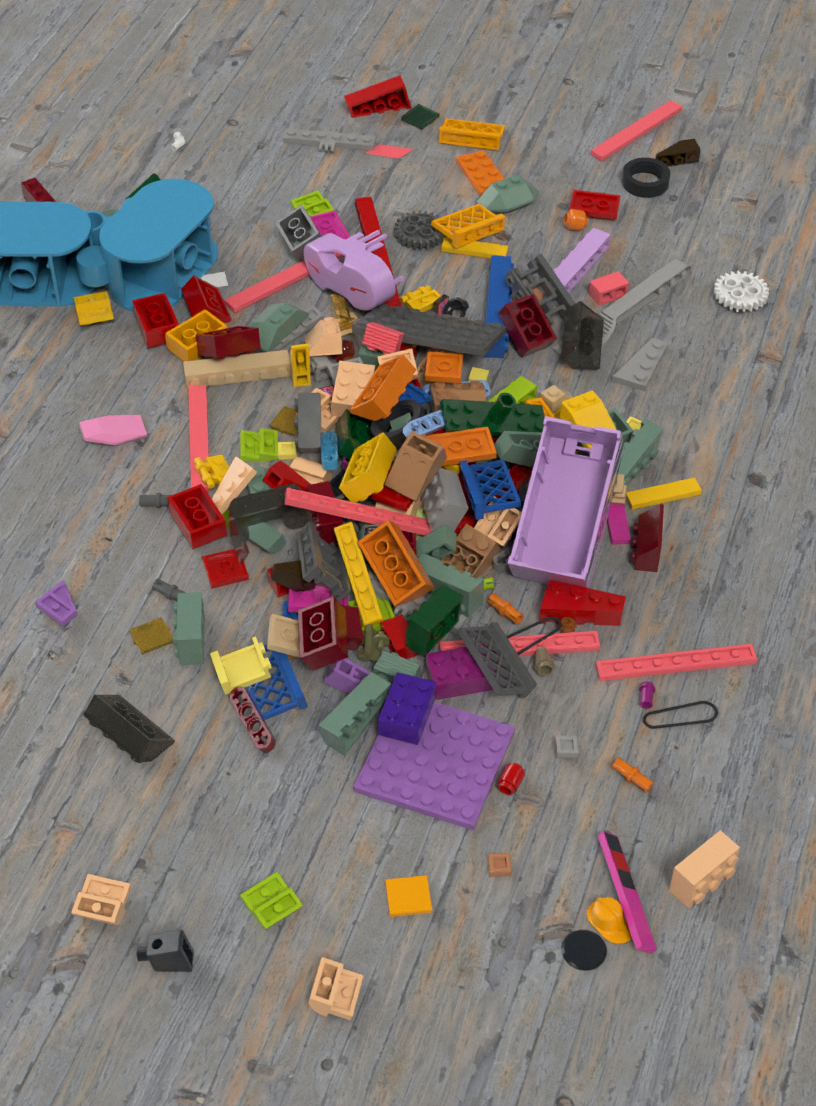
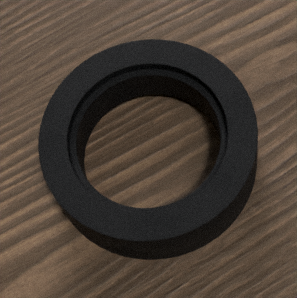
[622,157,670,198]
[371,400,426,449]

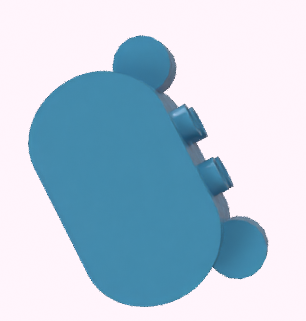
[76,179,219,312]
[0,201,106,307]

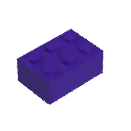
[378,672,437,745]

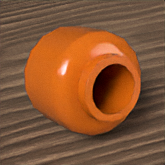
[563,209,588,231]

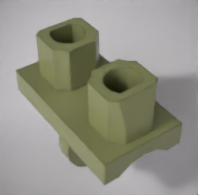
[358,624,390,664]

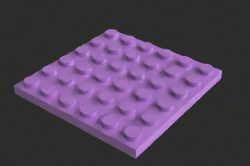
[353,702,515,831]

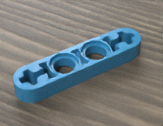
[321,432,339,471]

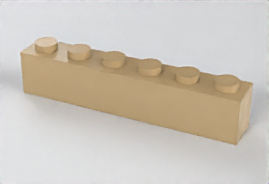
[183,350,291,389]

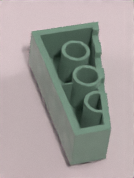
[618,418,663,487]
[494,431,542,468]
[418,553,484,618]
[319,672,392,756]

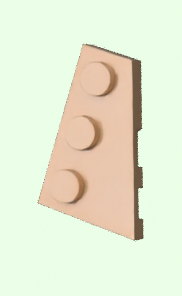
[212,456,257,514]

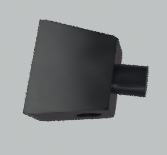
[137,930,194,972]

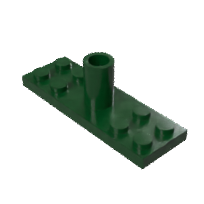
[440,393,545,436]

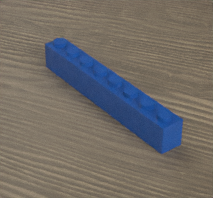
[483,255,514,358]

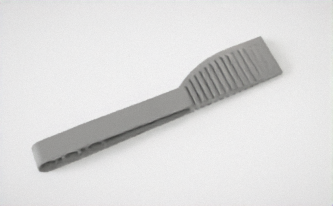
[553,258,691,367]

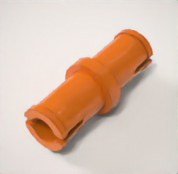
[487,593,524,624]
[612,757,654,793]

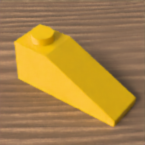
[290,343,311,387]

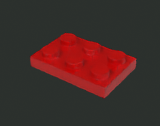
[569,190,621,220]

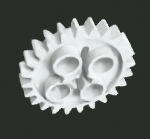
[714,271,769,312]

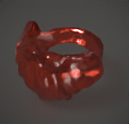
[330,340,355,363]

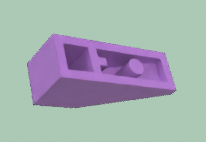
[324,658,392,693]

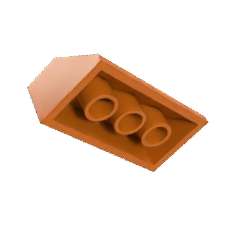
[349,354,417,421]
[357,520,435,607]

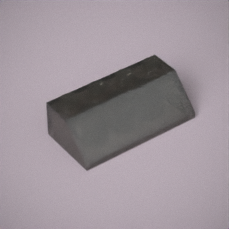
[560,301,604,370]
[83,695,175,763]

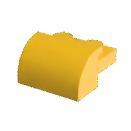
[74,291,114,325]

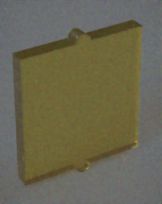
[269,406,298,437]
[129,617,173,655]

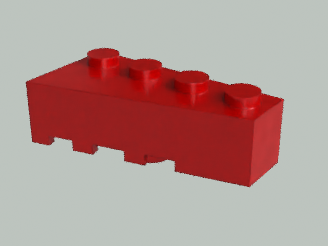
[344,75,412,118]
[539,580,626,626]

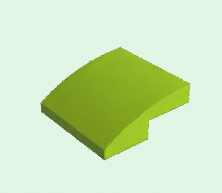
[290,190,334,216]
[239,428,278,462]
[240,872,303,930]

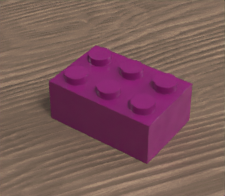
[425,644,494,700]

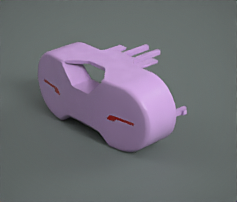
[304,230,403,311]

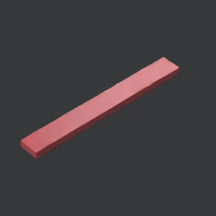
[590,100,682,161]
[225,252,342,313]
[188,385,210,492]
[285,488,432,536]
[439,631,600,656]
[595,644,758,681]

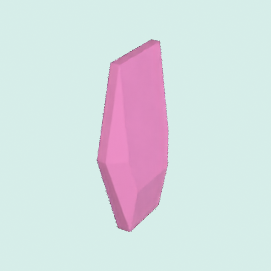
[79,415,147,445]

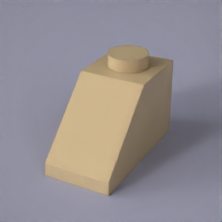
[540,385,574,413]

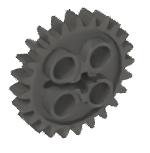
[394,210,446,250]

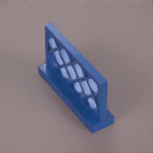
[459,459,521,520]
[247,645,308,720]

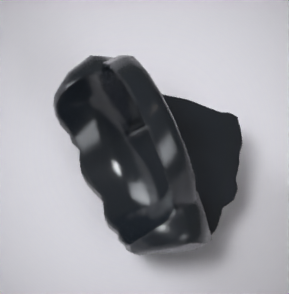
[443,297,469,318]

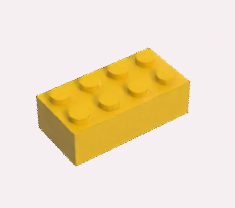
[339,432,397,503]

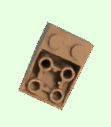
[384,431,447,502]
[441,524,502,579]

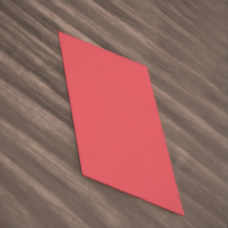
[365,144,414,159]

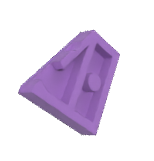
[35,580,78,626]

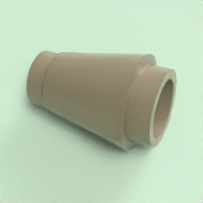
[535,647,555,676]

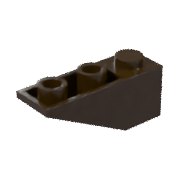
[655,138,701,167]

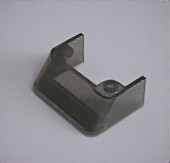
[228,484,313,563]

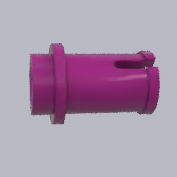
[639,681,656,709]

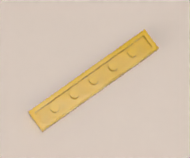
[334,522,384,628]

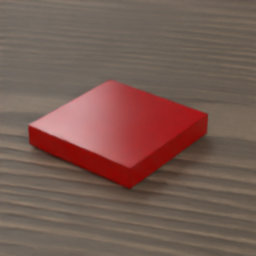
[202,548,249,589]

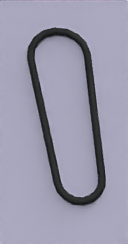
[507,616,562,655]
[643,701,718,729]

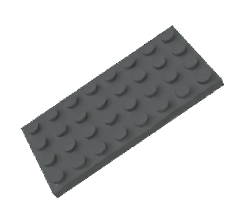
[352,303,507,356]

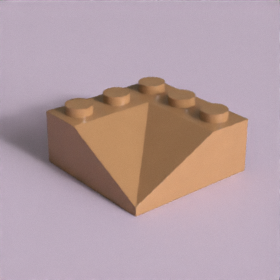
[430,381,487,425]

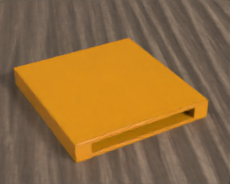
[385,875,432,917]

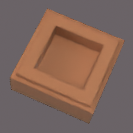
[488,853,512,877]

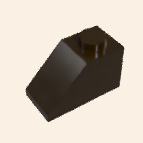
[270,560,316,592]

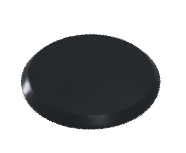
[561,930,607,971]

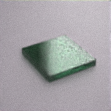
[401,104,440,130]

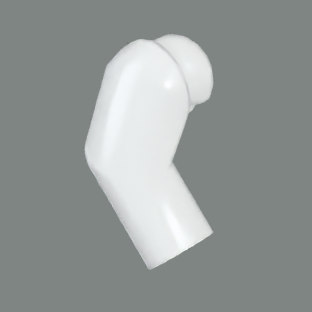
[171,131,185,152]

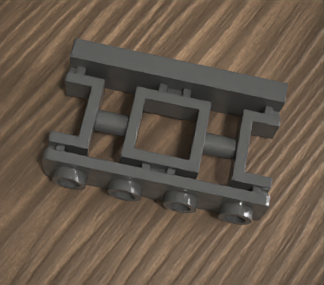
[505,253,579,326]
[297,521,351,602]

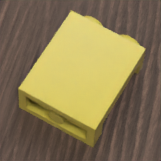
[210,637,272,695]

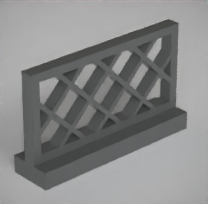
[457,622,537,698]

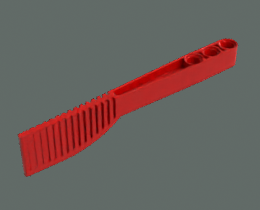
[355,196,402,313]

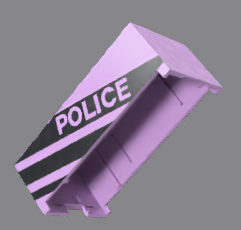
[508,416,624,588]

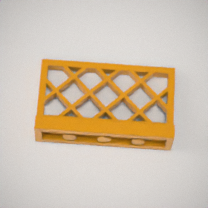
[439,118,505,151]
[431,204,506,248]

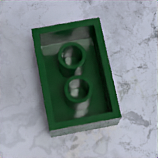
[405,585,464,657]

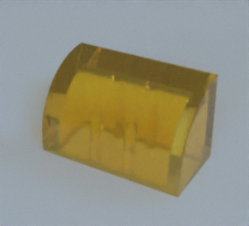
[331,294,353,331]

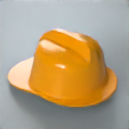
[587,897,632,944]

